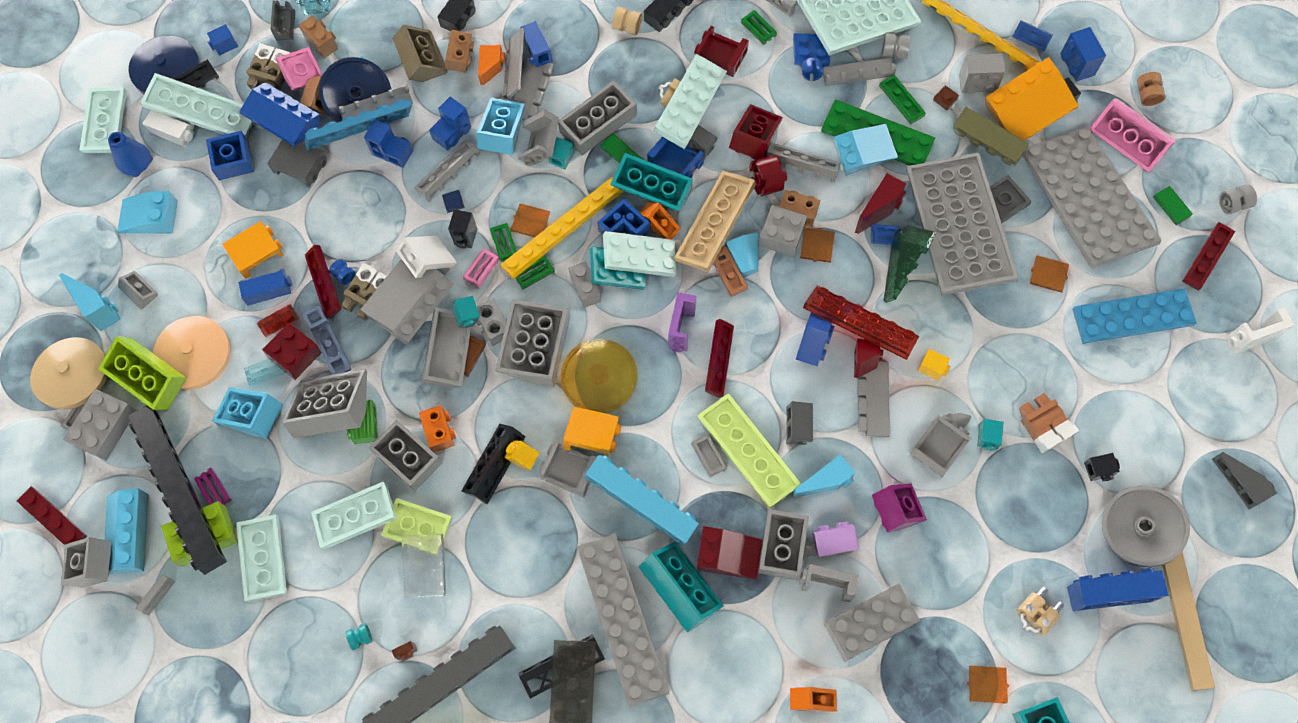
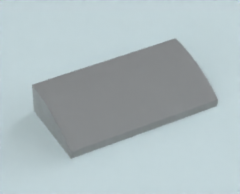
[421,307,471,387]

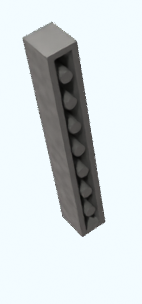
[362,625,516,723]

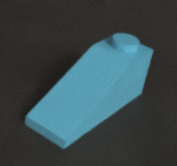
[792,455,856,498]

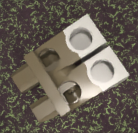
[246,43,290,90]
[341,263,387,321]

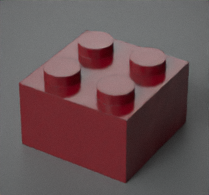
[262,323,322,380]

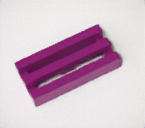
[194,467,232,505]

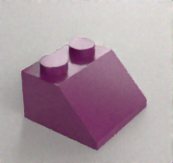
[872,483,927,532]

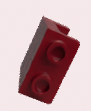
[694,26,749,77]

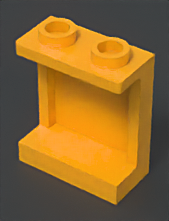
[222,221,283,279]
[563,406,622,458]

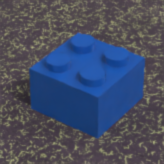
[1060,27,1107,82]
[206,131,254,181]

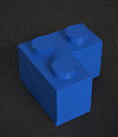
[429,96,472,151]
[364,120,413,168]
[597,199,650,236]
[796,312,835,366]

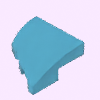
[725,233,758,278]

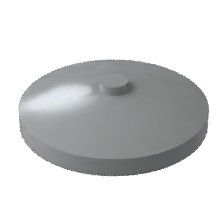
[1102,486,1190,568]

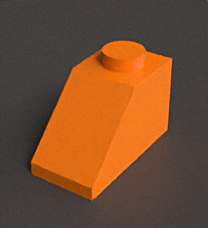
[478,45,506,85]
[639,202,681,240]
[790,687,837,712]

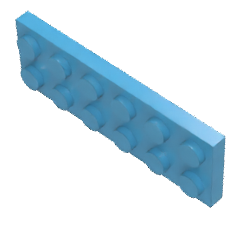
[304,99,412,151]
[1072,288,1197,344]

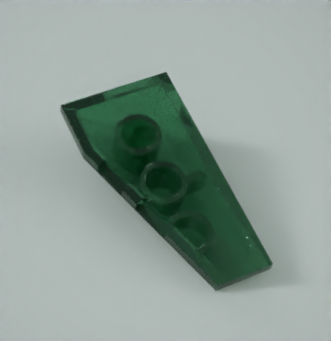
[883,225,936,303]

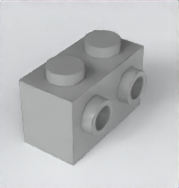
[568,261,602,308]

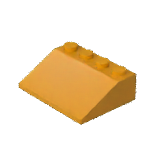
[985,57,1079,141]

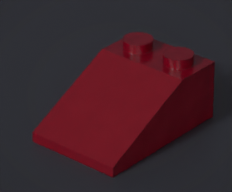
[729,104,783,160]
[855,173,907,234]
[697,526,762,580]

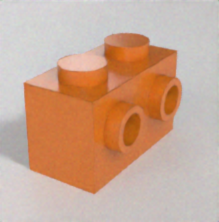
[419,405,456,452]

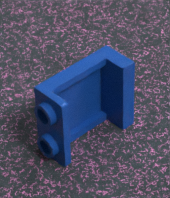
[647,137,704,178]

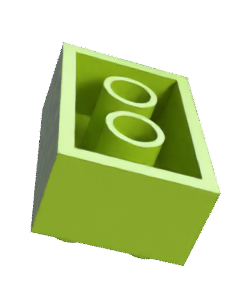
[161,501,238,567]

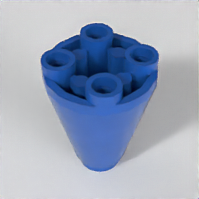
[108,132,153,177]

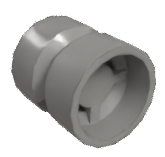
[882,33,911,59]
[1219,184,1257,214]

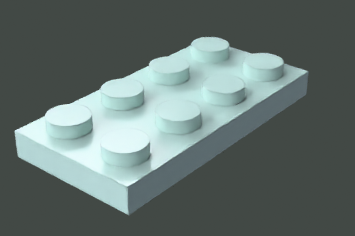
[80,87,127,154]
[603,231,677,277]
[311,482,397,550]
[236,514,287,602]

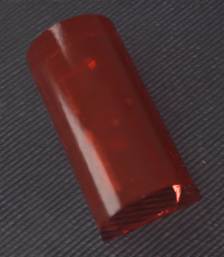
[257,304,300,337]

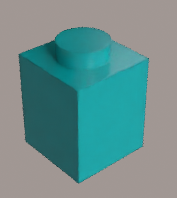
[548,137,575,169]
[451,296,480,328]
[977,419,1004,451]

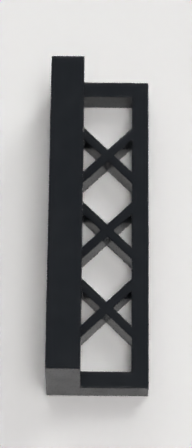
[461,424,526,504]
[519,634,605,699]

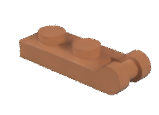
[713,246,748,297]

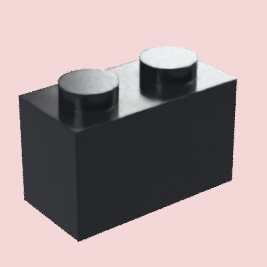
[437,0,476,32]
[448,209,478,249]

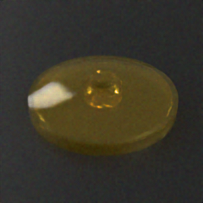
[561,339,637,413]

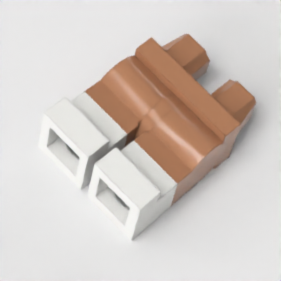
[1019,393,1079,454]

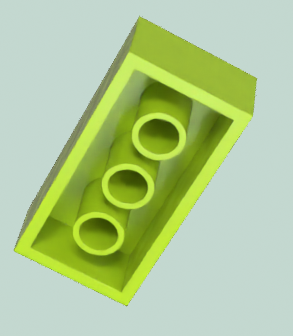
[98,336,186,410]

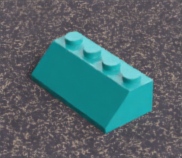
[610,153,693,212]
[638,542,724,633]

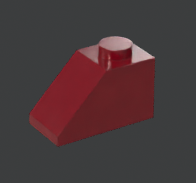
[854,338,884,378]

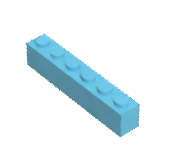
[584,455,699,546]

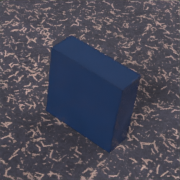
[442,190,465,213]

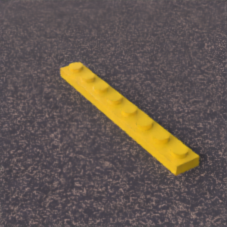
[922,0,1040,70]
[501,177,624,279]

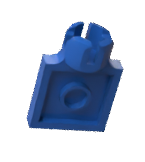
[793,33,830,81]

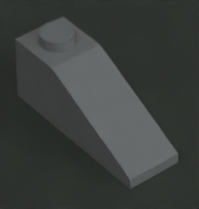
[1212,452,1277,509]

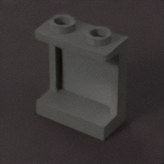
[267,139,327,187]

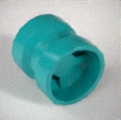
[345,623,373,650]

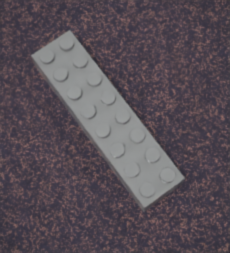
[577,534,669,708]

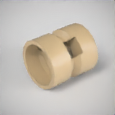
[612,6,642,36]

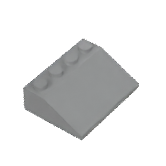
[360,259,454,345]
[495,300,570,387]
[282,369,367,438]

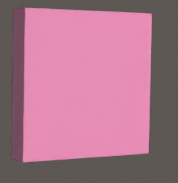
[276,47,323,92]

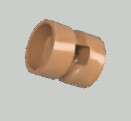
[1137,72,1166,106]

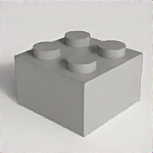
[959,53,1005,94]
[759,205,807,257]
[61,537,111,588]

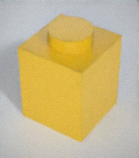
[918,349,951,381]
[504,441,540,470]

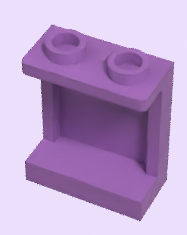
[668,292,696,352]

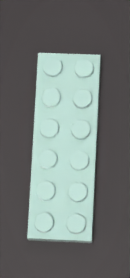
[653,54,727,149]
[140,73,254,138]

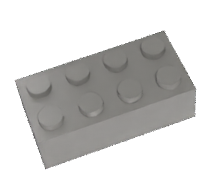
[558,80,637,156]
[824,584,920,662]

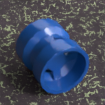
[329,259,356,285]

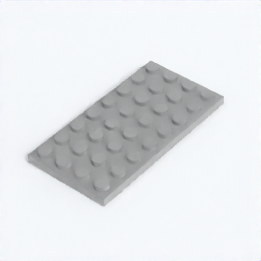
[1022,126,1162,269]
[906,153,1019,295]

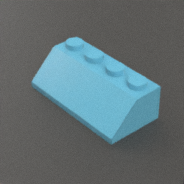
[105,488,148,575]

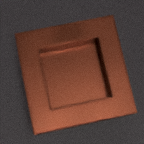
[933,85,959,110]
[391,641,418,661]

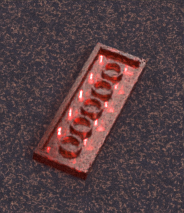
[803,285,919,360]

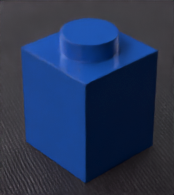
[207,24,238,56]

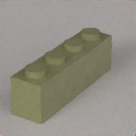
[953,107,1029,166]

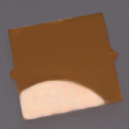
[510,204,550,237]
[800,228,835,263]
[1030,255,1069,293]
[967,666,1009,704]

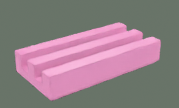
[463,248,500,288]

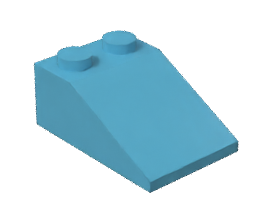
[477,98,525,155]
[834,124,898,176]
[117,191,177,234]
[59,273,121,331]
[212,387,283,439]

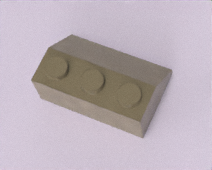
[392,25,448,82]

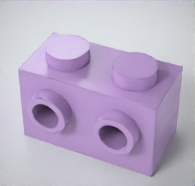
[812,521,859,557]

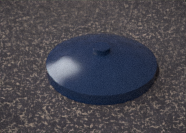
[128,35,200,94]
[319,57,391,123]

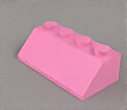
[1090,98,1177,172]

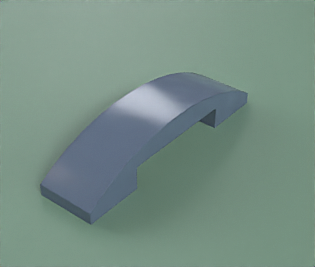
[302,305,352,375]

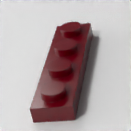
[1182,222,1236,291]
[305,245,341,319]
[705,319,734,398]
[17,486,87,545]

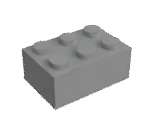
[63,389,137,461]
[369,419,442,491]
[758,509,809,580]

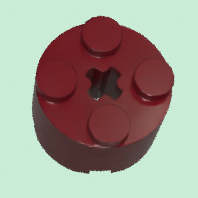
[749,155,787,197]

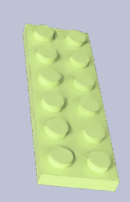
[697,393,801,509]

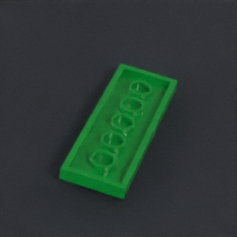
[821,99,935,166]

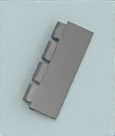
[503,28,524,99]
[512,57,554,120]
[858,362,890,437]

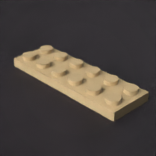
[674,171,756,272]

